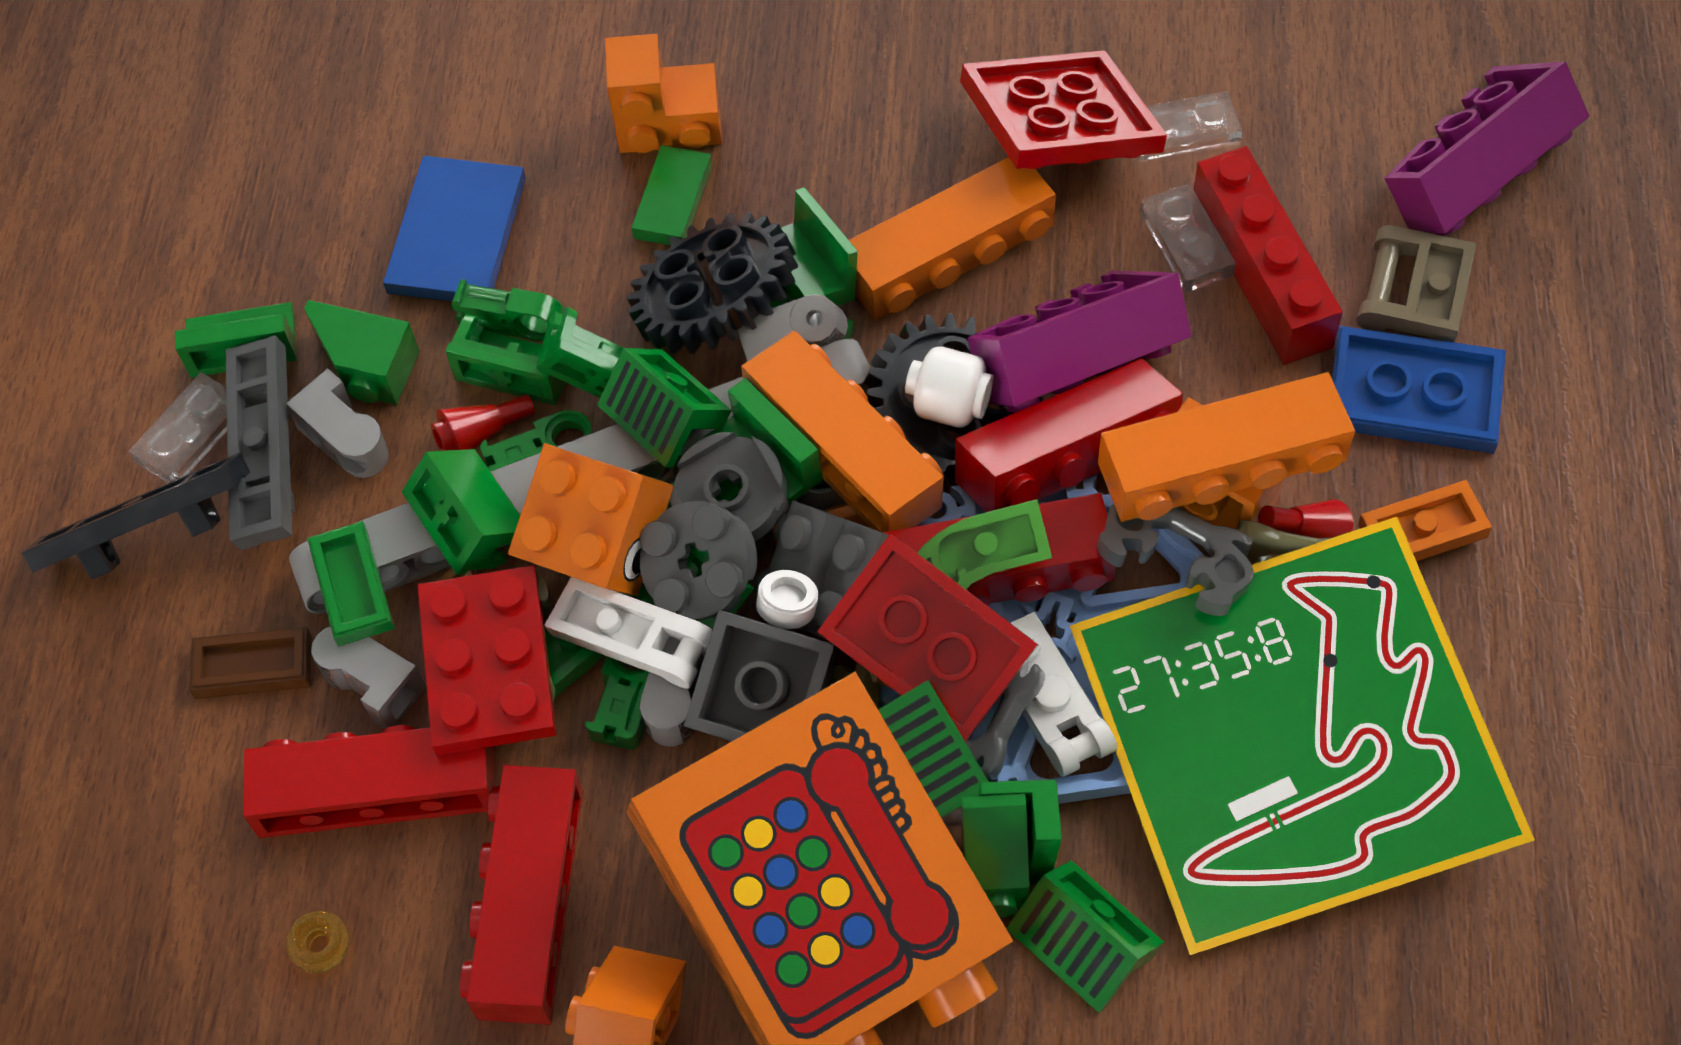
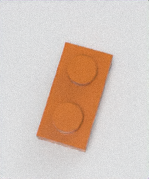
[1358,480,1492,561]

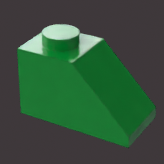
[304,300,420,405]
[961,793,1029,917]

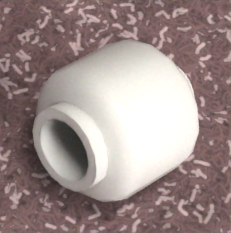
[905,347,994,428]

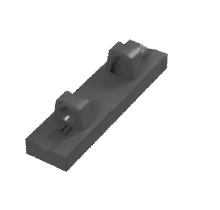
[225,336,295,550]

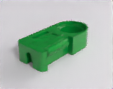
[451,279,565,342]
[480,410,593,472]
[585,656,649,750]

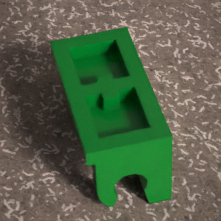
[536,306,655,398]
[445,314,566,406]
[402,449,520,575]

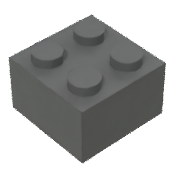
[684,610,841,741]

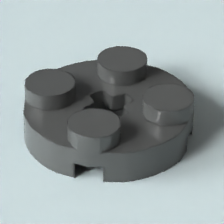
[670,432,789,541]
[640,501,757,620]

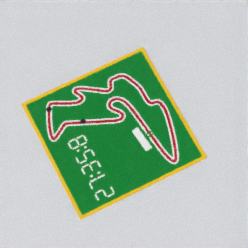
[1069,517,1535,955]

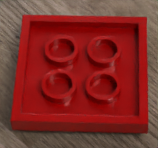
[960,50,1167,169]

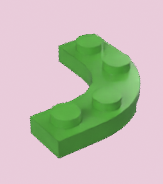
[900,500,1052,696]

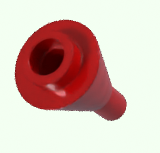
[431,394,535,451]
[1258,499,1354,539]

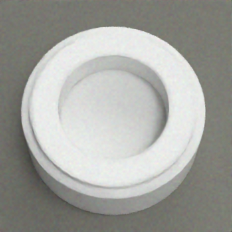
[756,570,818,629]

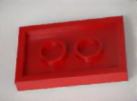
[817,534,1039,742]
[417,565,557,756]

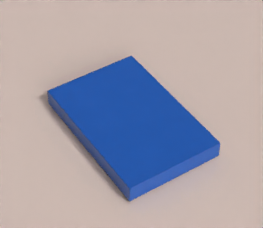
[383,155,526,301]
[1331,326,1506,454]

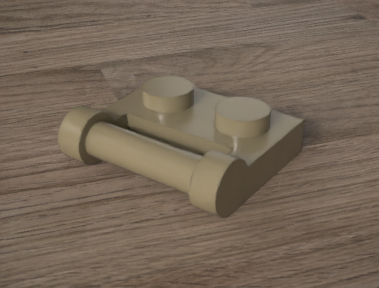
[1356,225,1476,342]

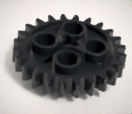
[627,212,798,354]
[863,313,1043,486]

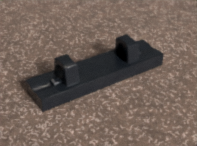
[22,452,250,579]

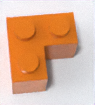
[605,34,722,153]
[565,945,687,1045]

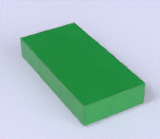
[632,145,712,246]
[307,521,395,647]

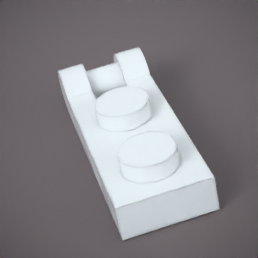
[544,577,712,689]
[1011,611,1117,777]

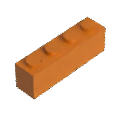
[849,157,1056,321]
[741,330,944,532]
[1098,372,1355,522]

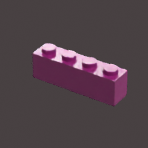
[1384,61,1590,236]
[967,270,1192,412]

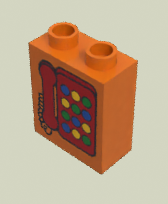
[627,671,1014,1045]

